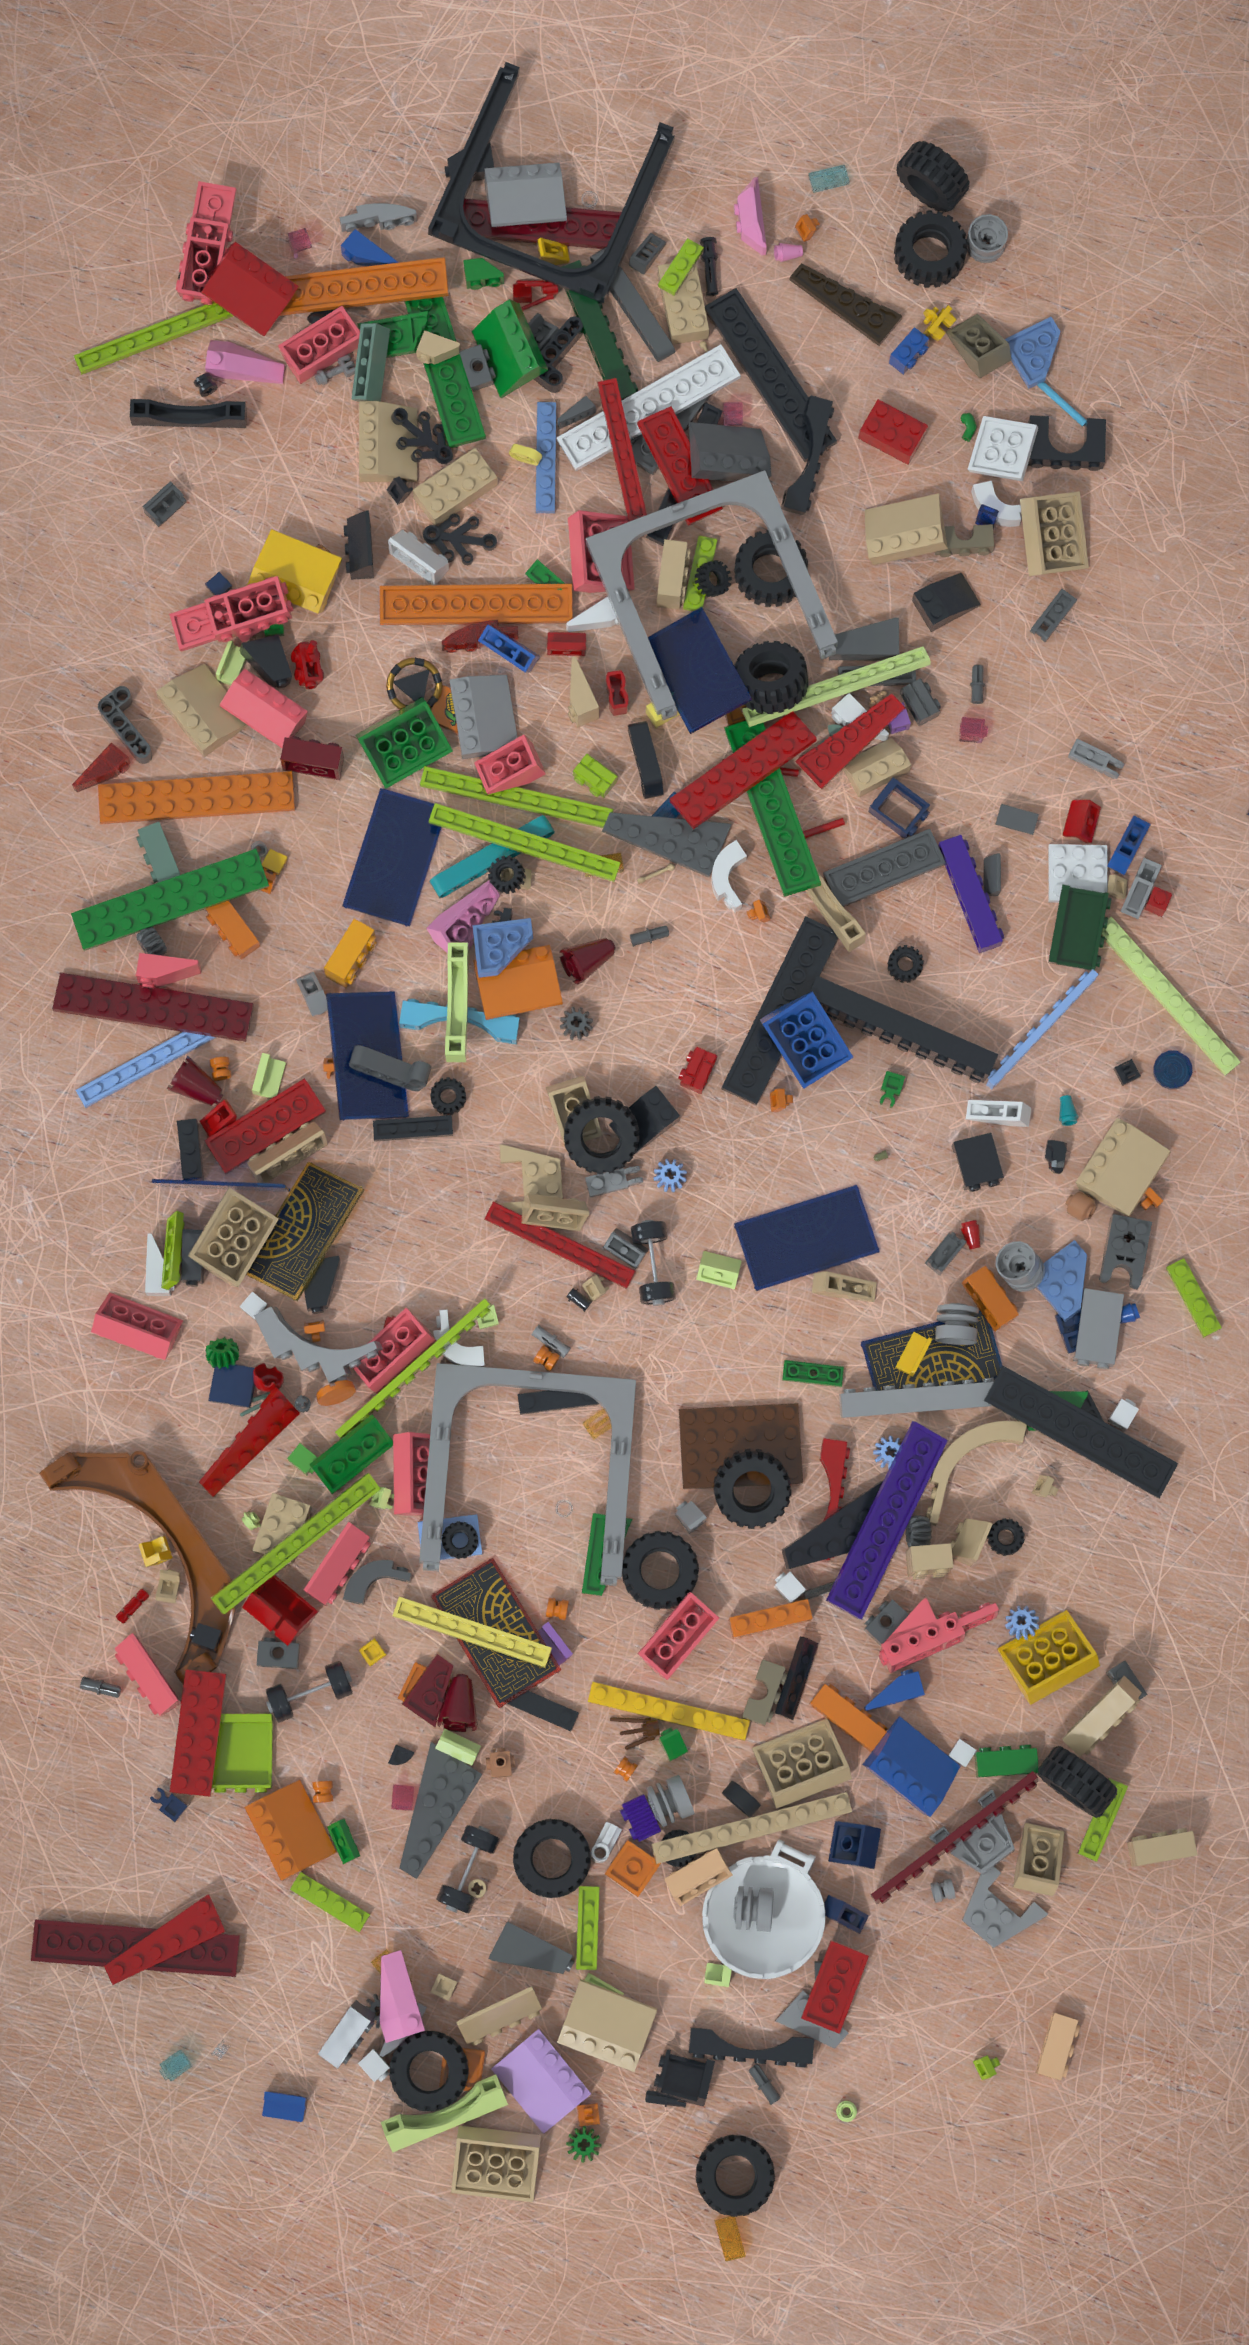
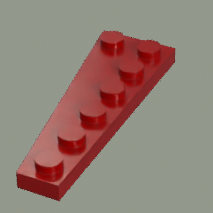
[795,693,906,789]
[199,1387,300,1497]
[104,1894,226,1985]

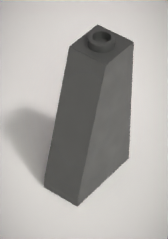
[829,618,899,661]
[488,1921,574,1974]

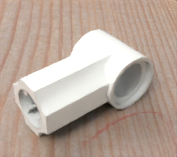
[591,1822,622,1863]

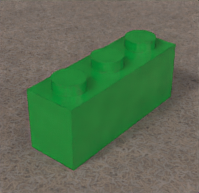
[974,1745,1039,1778]

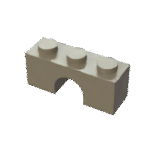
[935,524,994,557]
[742,1659,788,1726]

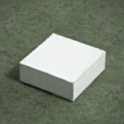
[239,1292,268,1320]
[948,1739,976,1767]

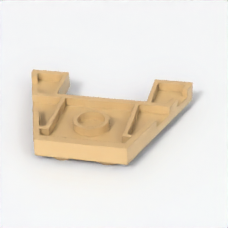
[500,1145,563,1215]

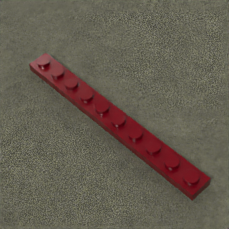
[871,1771,1038,1904]

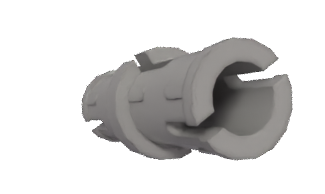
[531,1325,571,1358]

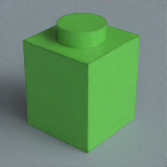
[287,1443,318,1476]

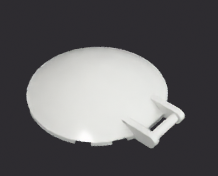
[702,1839,825,1979]

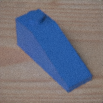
[341,229,399,266]
[478,624,540,673]
[1107,815,1151,875]
[864,1669,925,1711]

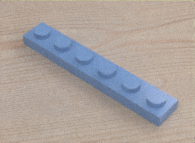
[536,402,556,513]

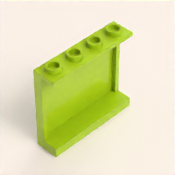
[212,1714,273,1793]

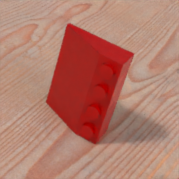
[200,242,299,337]

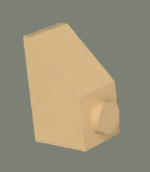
[416,331,461,364]

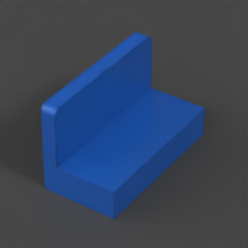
[262,2091,307,2122]

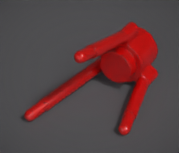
[516,280,558,310]

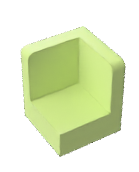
[704,1963,731,1987]

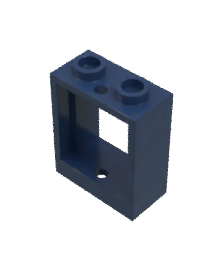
[868,777,930,839]

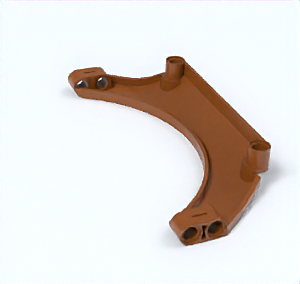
[39,1451,236,1685]

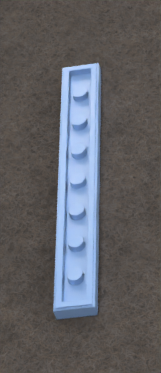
[76,1032,216,1108]

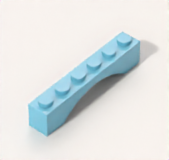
[399,999,520,1044]

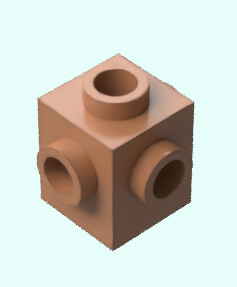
[486,1748,515,1778]

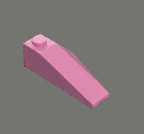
[205,340,285,384]
[426,880,500,953]
[380,1950,425,2043]

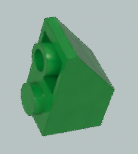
[463,258,504,290]
[659,1727,688,1762]

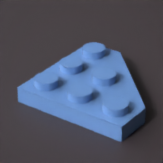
[1005,317,1061,389]
[472,918,533,978]
[1036,1240,1087,1322]

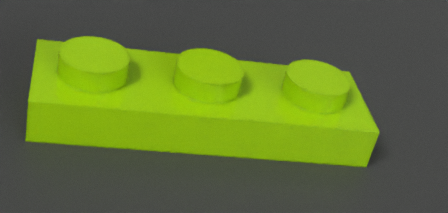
[658,238,704,296]

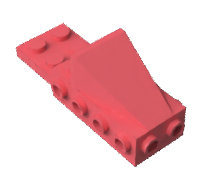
[176,181,237,305]
[169,576,294,652]
[878,1598,999,1673]

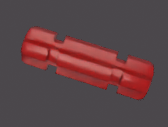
[116,1589,149,1623]

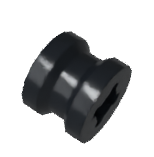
[194,373,218,397]

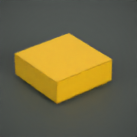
[262,849,288,875]
[358,1638,386,1667]

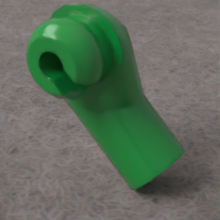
[960,413,977,442]

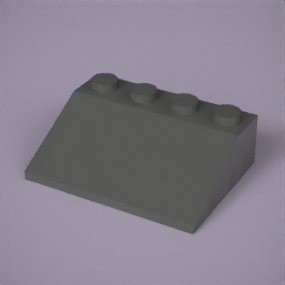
[689,422,771,482]

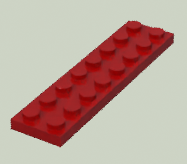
[670,711,817,829]

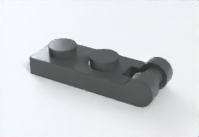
[1030,589,1077,642]

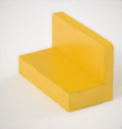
[895,1332,932,1377]

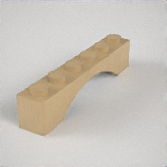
[805,861,866,952]

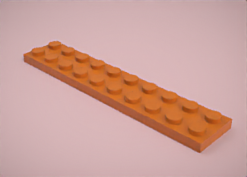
[279,257,449,316]
[380,584,572,625]
[98,771,295,824]

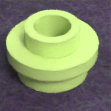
[836,2101,857,2122]

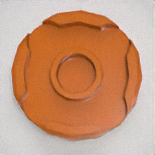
[316,1380,356,1406]

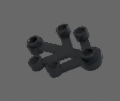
[391,408,453,464]
[423,514,497,566]

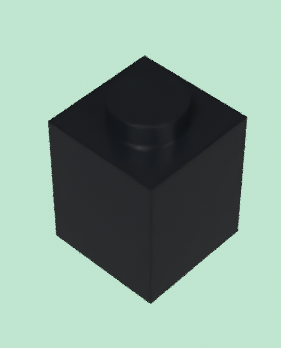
[190,1623,223,1653]

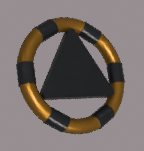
[386,657,442,710]

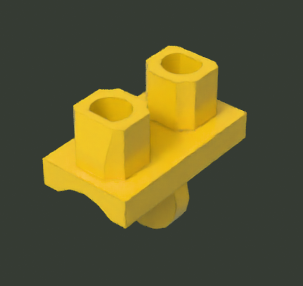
[923,305,957,341]

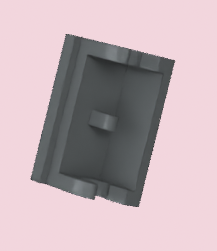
[143,481,187,527]
[995,804,1039,835]
[925,1232,966,1275]

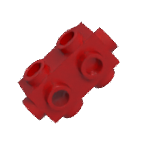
[291,640,324,689]

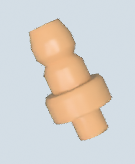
[868,690,888,707]

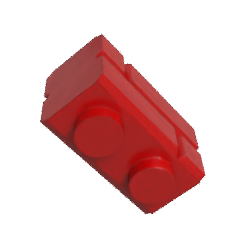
[678,1047,717,1094]

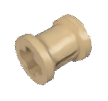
[468,1879,487,1898]

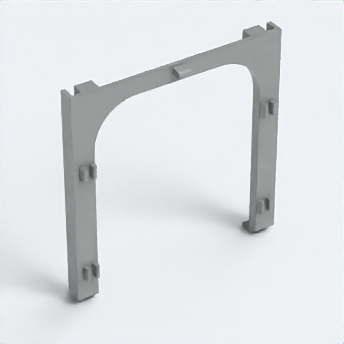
[586,470,838,720]
[419,1363,636,1586]

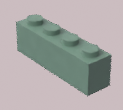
[351,323,390,402]
[136,822,180,883]

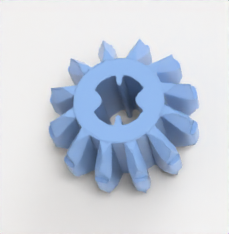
[654,1159,687,1192]
[873,1436,901,1470]
[1005,1606,1040,1640]

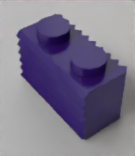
[620,1794,661,1842]

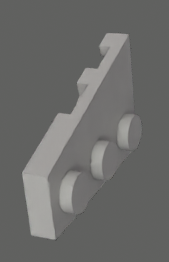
[775,1990,848,2048]

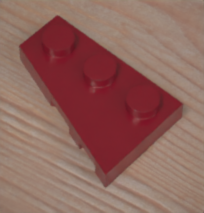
[402,1654,454,1727]

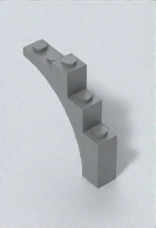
[254,1306,383,1383]

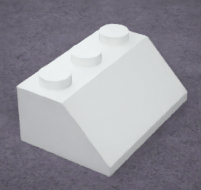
[388,530,449,585]

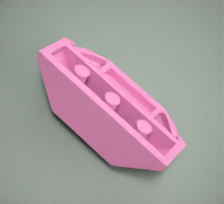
[734,177,767,255]

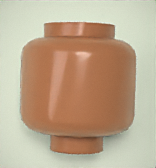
[1065,1192,1096,1221]

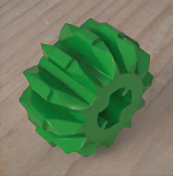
[205,1337,240,1369]
[566,2126,601,2163]

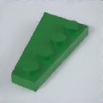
[581,1513,633,1596]

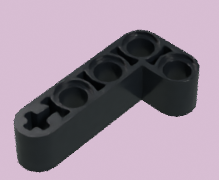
[533,316,583,393]
[627,721,664,799]

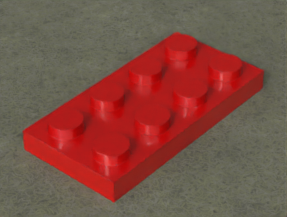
[801,1940,869,2034]

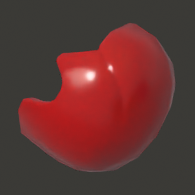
[253,1363,284,1392]

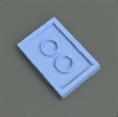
[417,1514,482,1560]

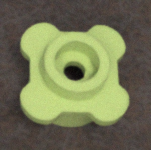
[242,1511,261,1530]

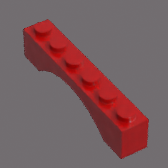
[820,1438,850,1563]

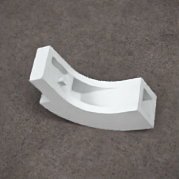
[971,481,1022,527]
[711,840,747,913]
[433,1310,485,1367]

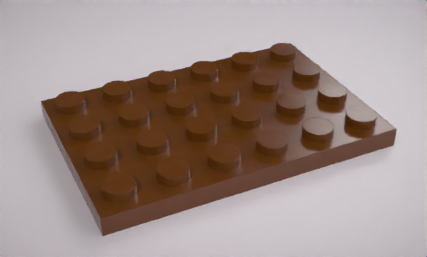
[679,1403,803,1490]

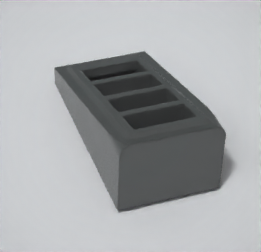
[629,233,666,274]
[557,396,596,429]

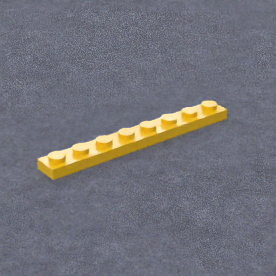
[588,1682,750,1741]

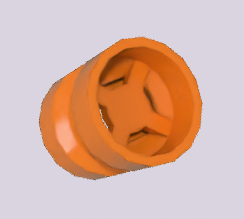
[209,1057,232,1081]
[533,1345,560,1372]
[546,1597,569,1620]
[312,1781,334,1803]

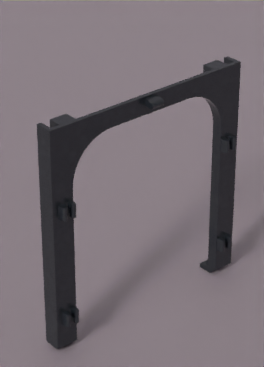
[428,62,675,303]

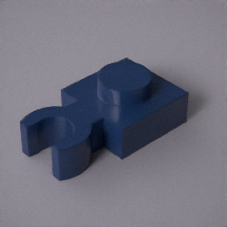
[150,1788,188,1823]

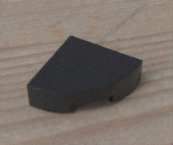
[388,1745,415,1765]

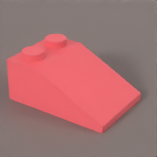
[474,735,546,794]
[136,953,201,988]

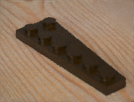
[789,263,902,346]

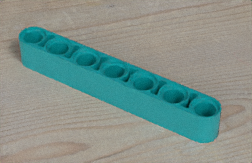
[429,815,555,898]

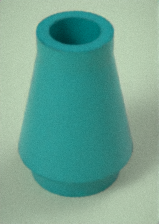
[1059,1095,1079,1126]

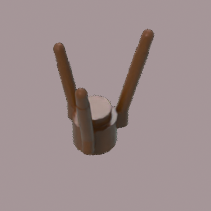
[610,1717,660,1750]

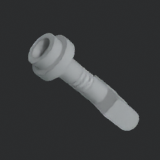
[314,354,355,385]

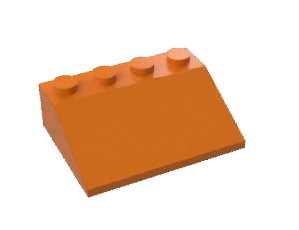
[473,945,563,1020]
[244,1780,337,1881]

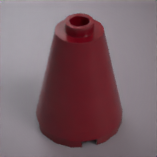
[559,938,616,985]
[166,1056,223,1106]
[437,1674,478,1732]

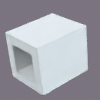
[1107,1399,1139,1432]
[774,1572,806,1603]
[358,2049,390,2082]

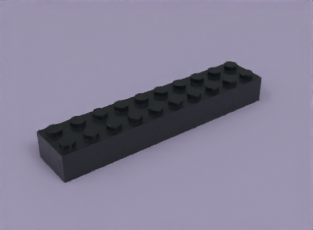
[809,976,998,1083]

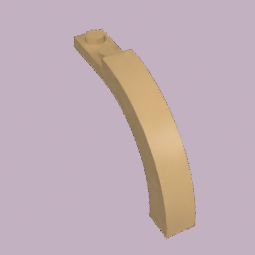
[926,1421,1027,1526]

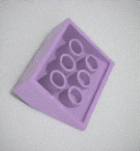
[491,2029,591,2134]

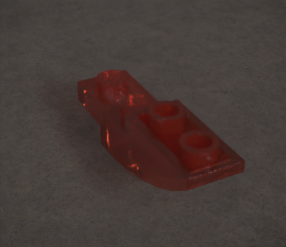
[441,620,519,653]

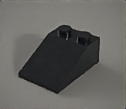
[912,573,981,632]
[609,1086,680,1156]

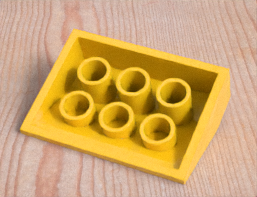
[247,529,342,614]
[997,1610,1100,1705]

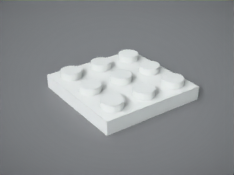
[968,416,1038,481]
[1048,844,1108,903]

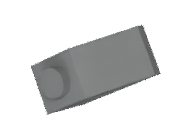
[296,972,330,1016]
[675,1501,707,1534]

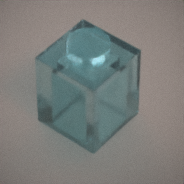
[159,2049,193,2082]

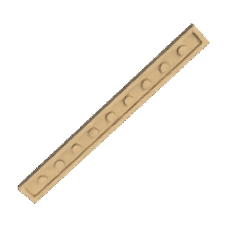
[651,1792,852,1864]

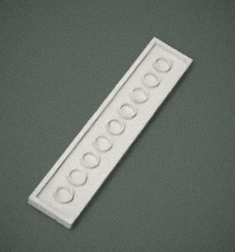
[557,345,741,471]

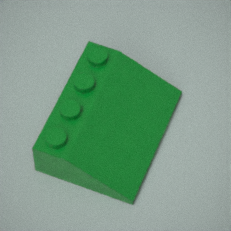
[472,299,548,398]
[355,697,453,789]

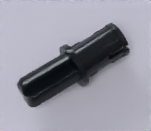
[645,2090,686,2108]

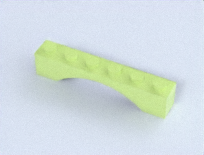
[445,943,469,1062]
[381,2074,508,2153]

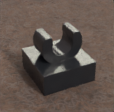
[387,476,413,505]
[492,908,512,923]
[1114,1059,1141,1086]

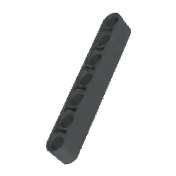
[590,247,675,362]

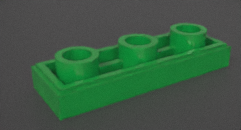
[782,1360,844,1387]

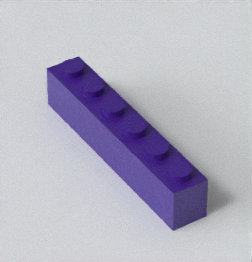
[938,835,1004,953]

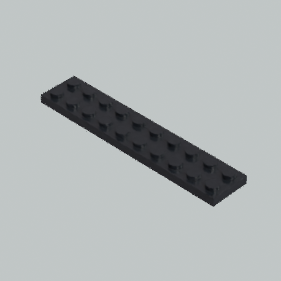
[705,288,837,462]
[721,916,838,1106]
[983,1366,1179,1499]

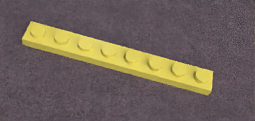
[392,1597,552,1668]

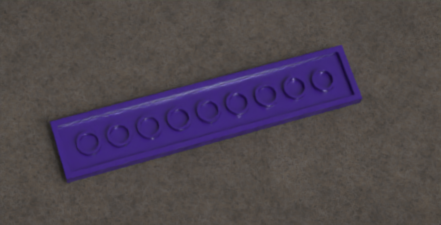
[826,1421,948,1620]

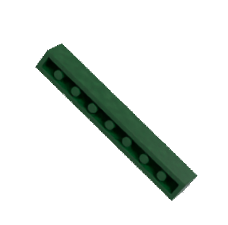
[562,260,638,401]

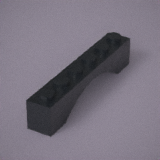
[781,395,834,515]
[130,399,247,428]
[688,2027,814,2068]

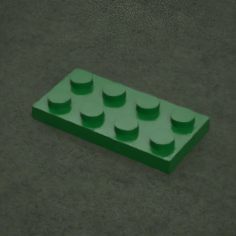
[309,1414,393,1494]

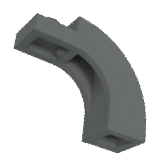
[343,1560,412,1605]

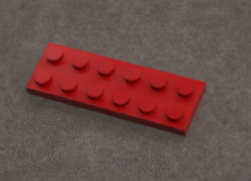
[637,406,723,526]
[204,1078,326,1175]
[170,1670,227,1797]

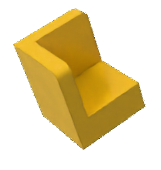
[139,1536,173,1567]

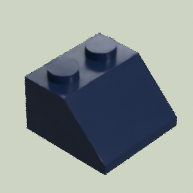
[828,1821,881,1869]

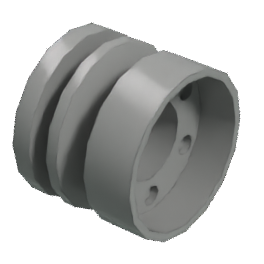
[967,214,1008,263]
[995,1241,1045,1292]
[935,1303,979,1345]
[647,1775,695,1827]
[733,1886,774,1932]

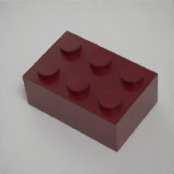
[280,736,344,780]

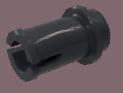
[566,1288,592,1312]

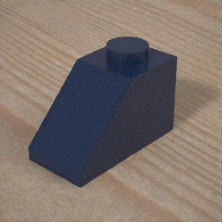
[824,1895,869,1934]

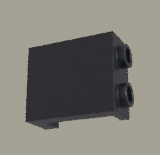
[952,1133,1004,1192]
[654,2049,715,2107]

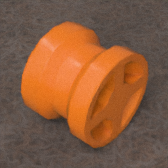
[613,1756,638,1782]

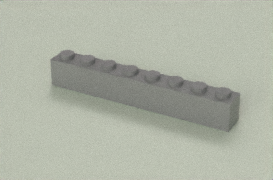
[839,1378,994,1418]

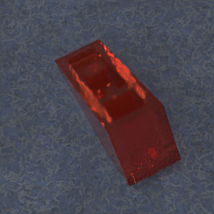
[72,743,130,792]

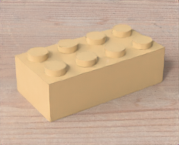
[657,263,709,345]
[412,448,498,526]
[1062,1676,1142,1757]

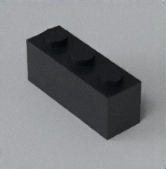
[177,1119,204,1183]

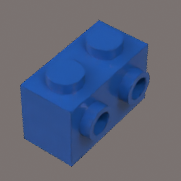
[889,327,929,375]

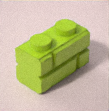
[573,754,618,798]

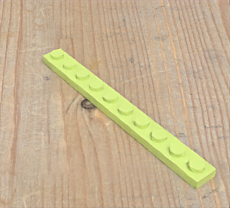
[742,646,931,727]
[1101,916,1241,1076]

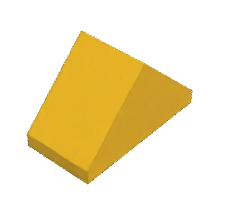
[538,238,570,265]

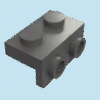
[528,313,559,352]

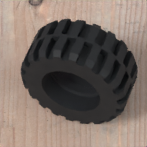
[896,141,970,212]
[894,210,968,288]
[734,530,808,607]
[733,641,809,714]
[564,1096,639,1174]
[714,1449,791,1529]
[622,1531,699,1610]
[1038,1746,1117,1818]
[513,1819,591,1898]
[389,2031,469,2112]
[695,2135,775,2217]

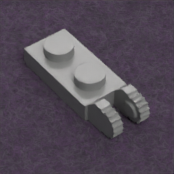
[1068,739,1124,779]
[585,1166,643,1197]

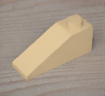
[812,1271,877,1302]

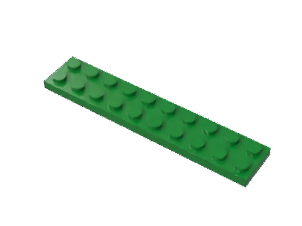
[404,297,486,448]
[724,721,821,897]
[71,849,269,951]

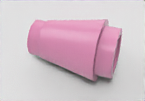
[774,243,803,262]

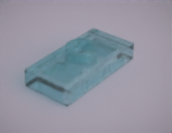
[808,165,850,193]

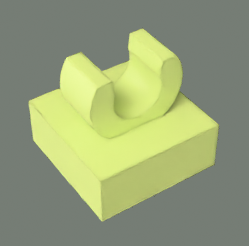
[370,1487,394,1509]

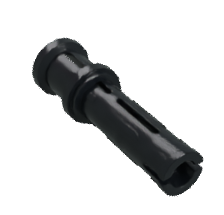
[700,237,718,296]

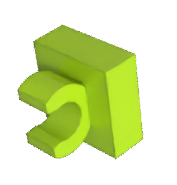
[973,2055,1001,2080]

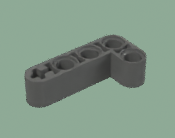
[98,686,152,764]
[349,1045,432,1091]

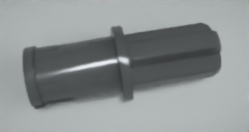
[970,665,985,704]
[630,926,669,947]
[295,1395,311,1413]
[80,1676,121,1698]
[749,2064,781,2105]

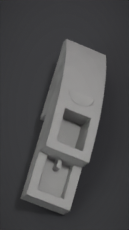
[339,203,417,232]

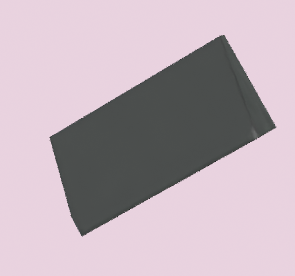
[984,853,1001,896]
[603,1228,649,1269]

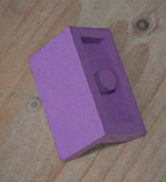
[535,1622,573,1668]

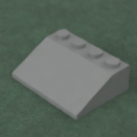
[484,162,567,227]
[450,675,518,760]

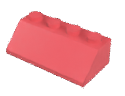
[278,306,360,384]
[220,669,308,748]
[91,1292,183,1360]
[353,1308,437,1394]
[393,1432,430,1516]
[304,1522,371,1606]
[637,1592,719,1680]
[114,1633,181,1717]

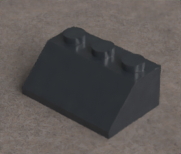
[344,510,374,580]

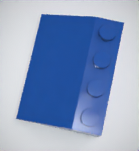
[760,992,853,1089]
[862,1716,961,1817]

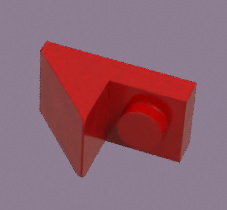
[199,1099,237,1137]

